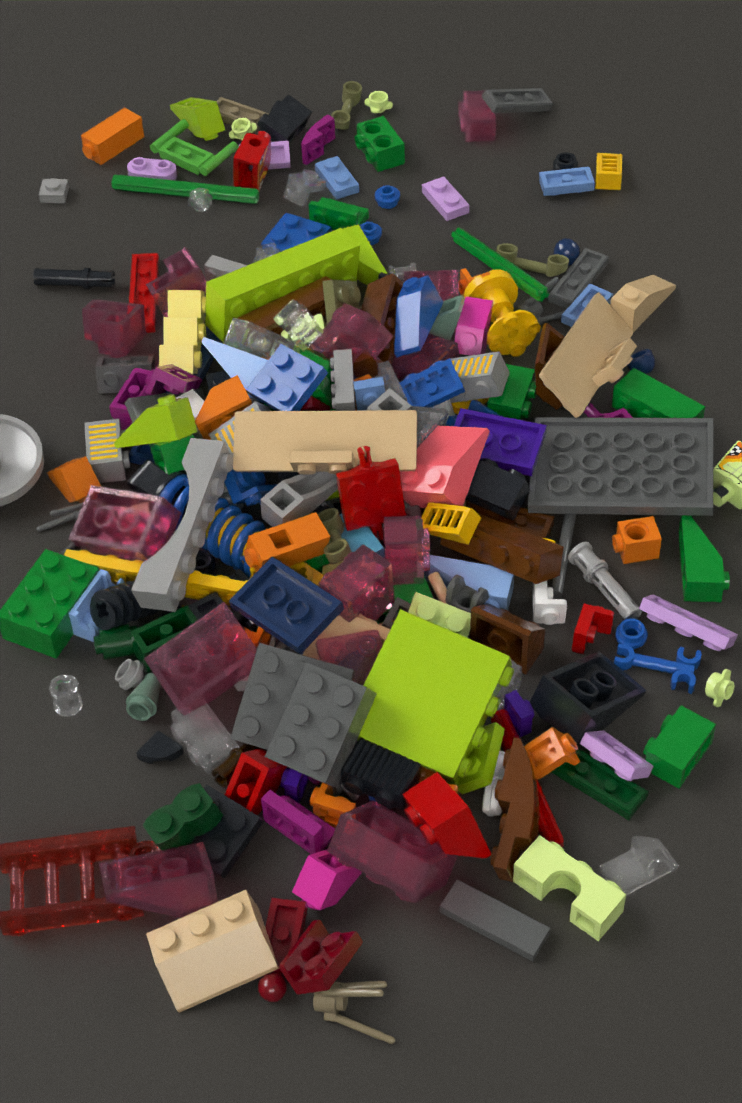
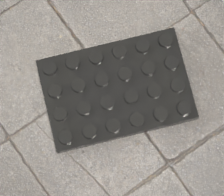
[528,417,713,516]

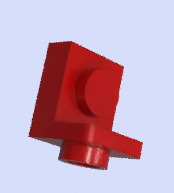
[572,604,614,655]

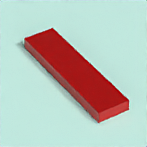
[127,253,159,334]

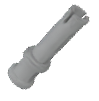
[567,541,642,620]

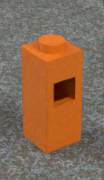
[81,107,144,165]
[244,512,330,572]

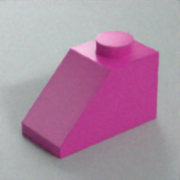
[453,296,493,356]
[292,845,368,910]

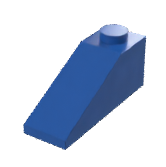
[394,275,443,357]

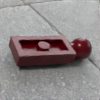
[258,898,308,1002]

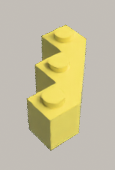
[159,290,206,374]

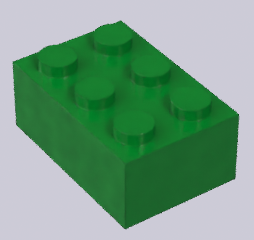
[0,549,99,659]

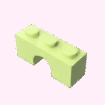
[513,835,626,941]

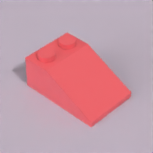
[400,426,490,508]

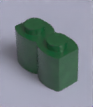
[143,783,223,857]

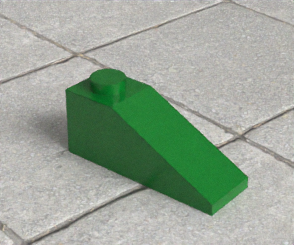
[678,515,730,602]

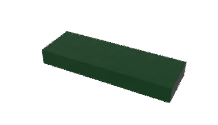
[551,749,648,821]

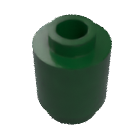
[93,624,138,660]

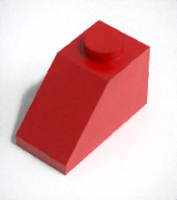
[224,748,287,815]

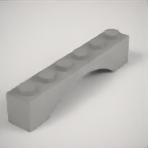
[260,388,412,527]
[131,438,233,612]

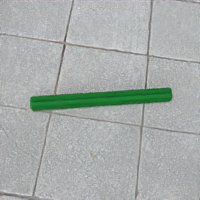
[111,174,259,204]
[451,228,549,302]

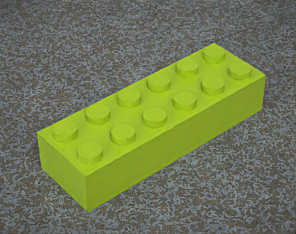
[205,228,360,343]

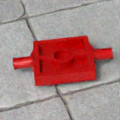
[336,446,406,540]

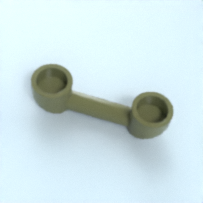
[331,81,362,130]
[496,243,569,277]
[318,508,353,564]

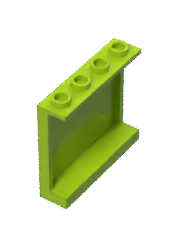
[357,609,514,785]

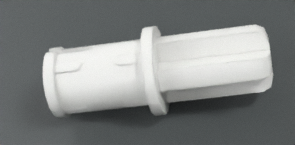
[482,751,505,817]

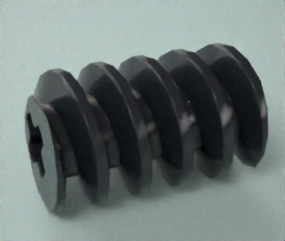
[90,580,158,630]

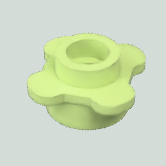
[365,91,393,113]
[229,118,257,141]
[705,669,735,707]

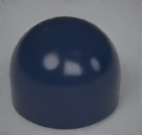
[553,238,580,266]
[627,349,655,374]

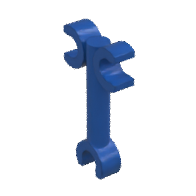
[614,643,702,694]

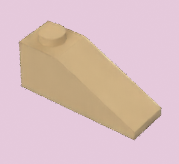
[610,275,676,332]

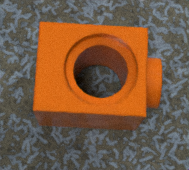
[612,516,662,564]

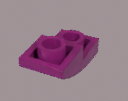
[301,114,336,165]

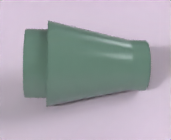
[126,673,163,721]

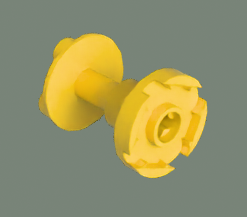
[464,269,541,357]

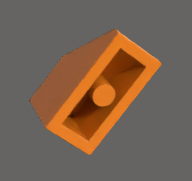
[195,375,252,440]
[47,456,102,503]

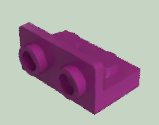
[145,364,202,396]
[261,790,337,854]

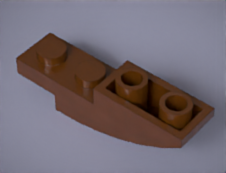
[491,737,540,882]

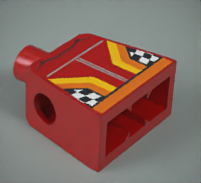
[233,131,271,192]

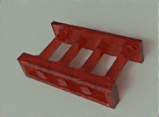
[0,826,144,936]

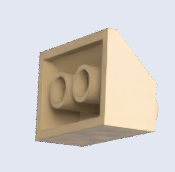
[146,890,279,1013]

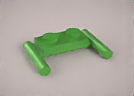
[150,119,239,176]

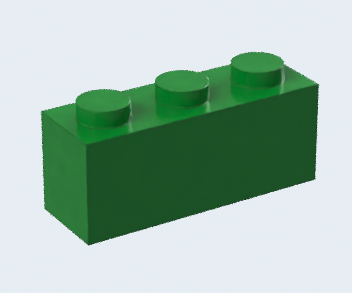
[612,368,705,418]

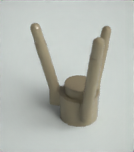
[313,981,395,1044]

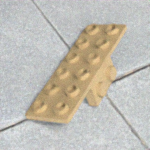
[539,292,637,418]
[233,410,417,475]

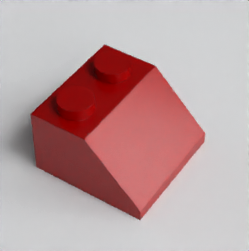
[402,772,491,858]

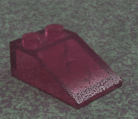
[99,842,218,918]

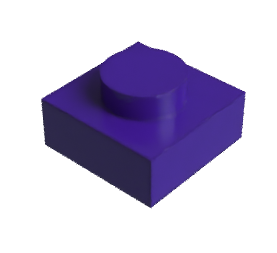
[504,690,534,737]
[281,768,309,803]

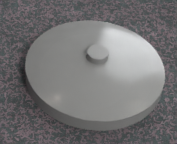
[0,414,44,507]

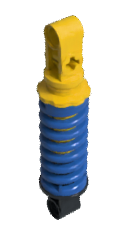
[126,460,347,601]

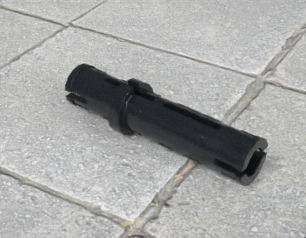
[33,268,115,289]

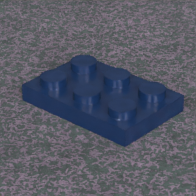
[229,557,344,654]

